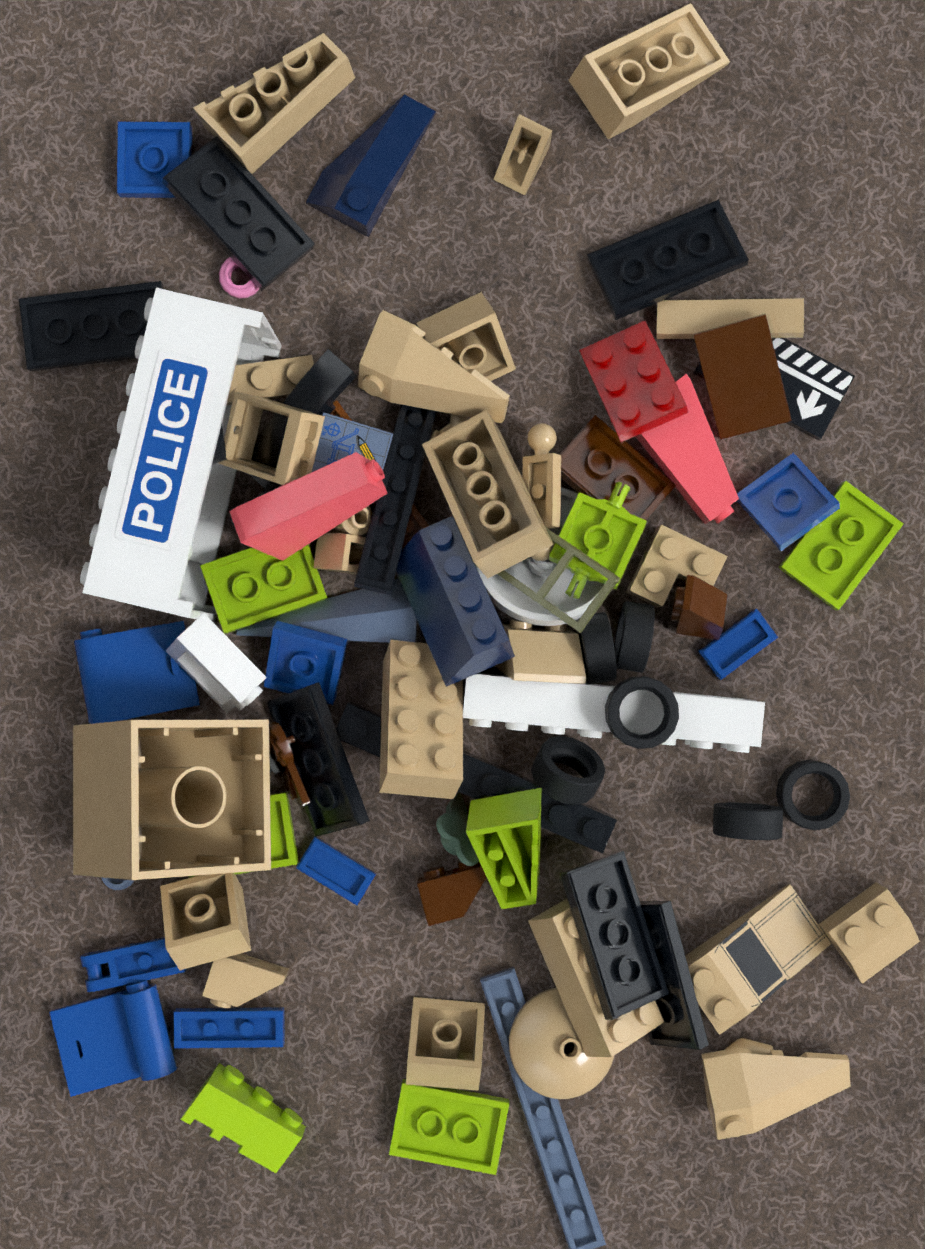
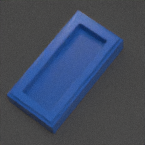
[698,609,778,680]
[296,836,376,905]

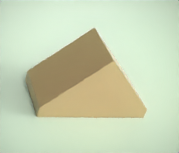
[493,115,552,195]

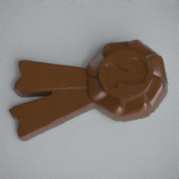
[269,721,310,806]

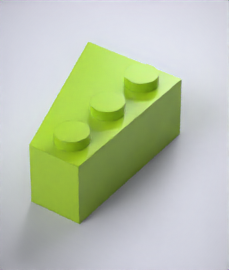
[466,788,542,909]
[180,1063,306,1173]

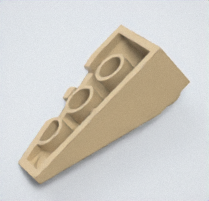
[358,310,510,423]
[701,1048,851,1140]

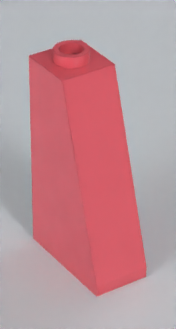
[635,374,739,524]
[229,452,388,561]

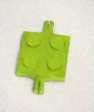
[549,482,647,599]

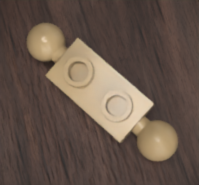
[522,423,561,561]

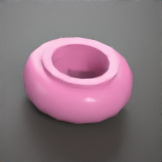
[219,257,259,299]

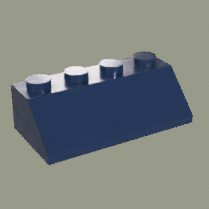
[396,516,515,687]

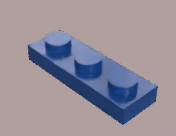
[174,1007,285,1048]

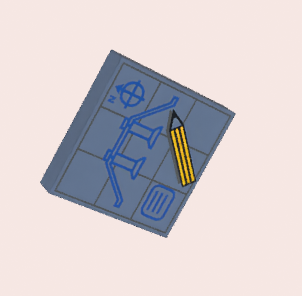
[312,412,393,504]

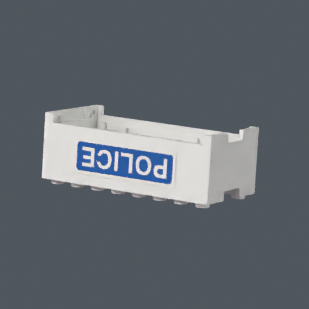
[80,288,281,622]

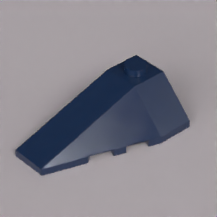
[306,94,436,237]

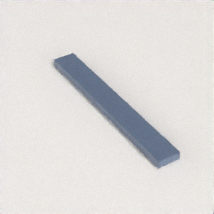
[480,967,606,1249]

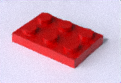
[579,320,689,442]

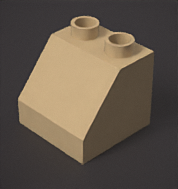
[73,720,271,880]

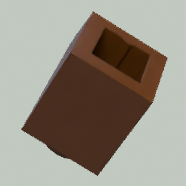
[671,575,727,640]
[417,861,487,926]

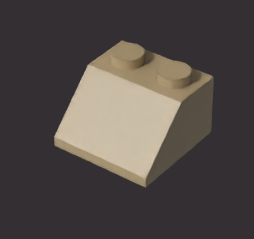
[416,292,516,381]
[494,619,586,684]
[818,883,920,984]
[406,997,485,1091]

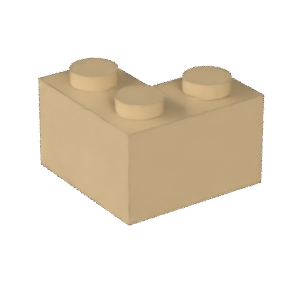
[626,524,728,608]

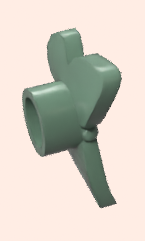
[436,792,479,866]

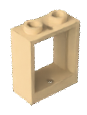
[218,392,325,485]

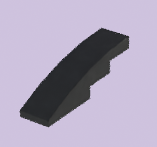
[250,349,357,489]

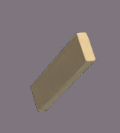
[657,298,804,339]

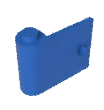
[74,621,200,724]
[49,980,177,1097]

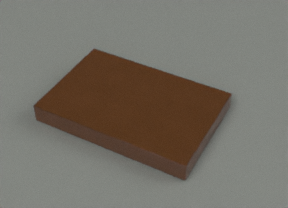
[694,314,792,440]
[559,415,676,520]

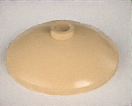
[509,988,614,1099]

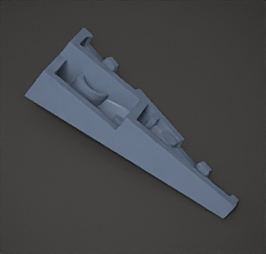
[236,579,417,643]

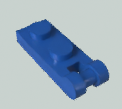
[80,937,187,992]

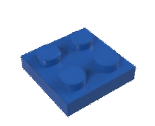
[117,122,192,198]
[737,453,840,551]
[264,621,347,705]

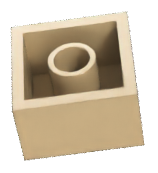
[160,873,251,970]

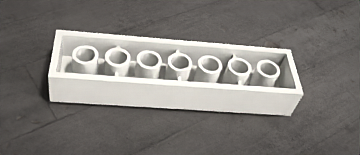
[463,673,765,753]

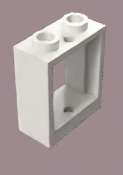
[166,613,267,713]

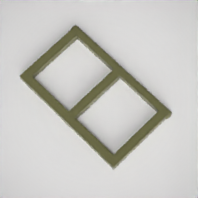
[498,528,620,633]

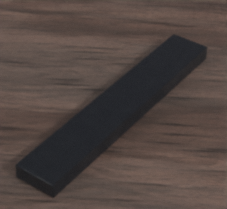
[354,404,437,595]

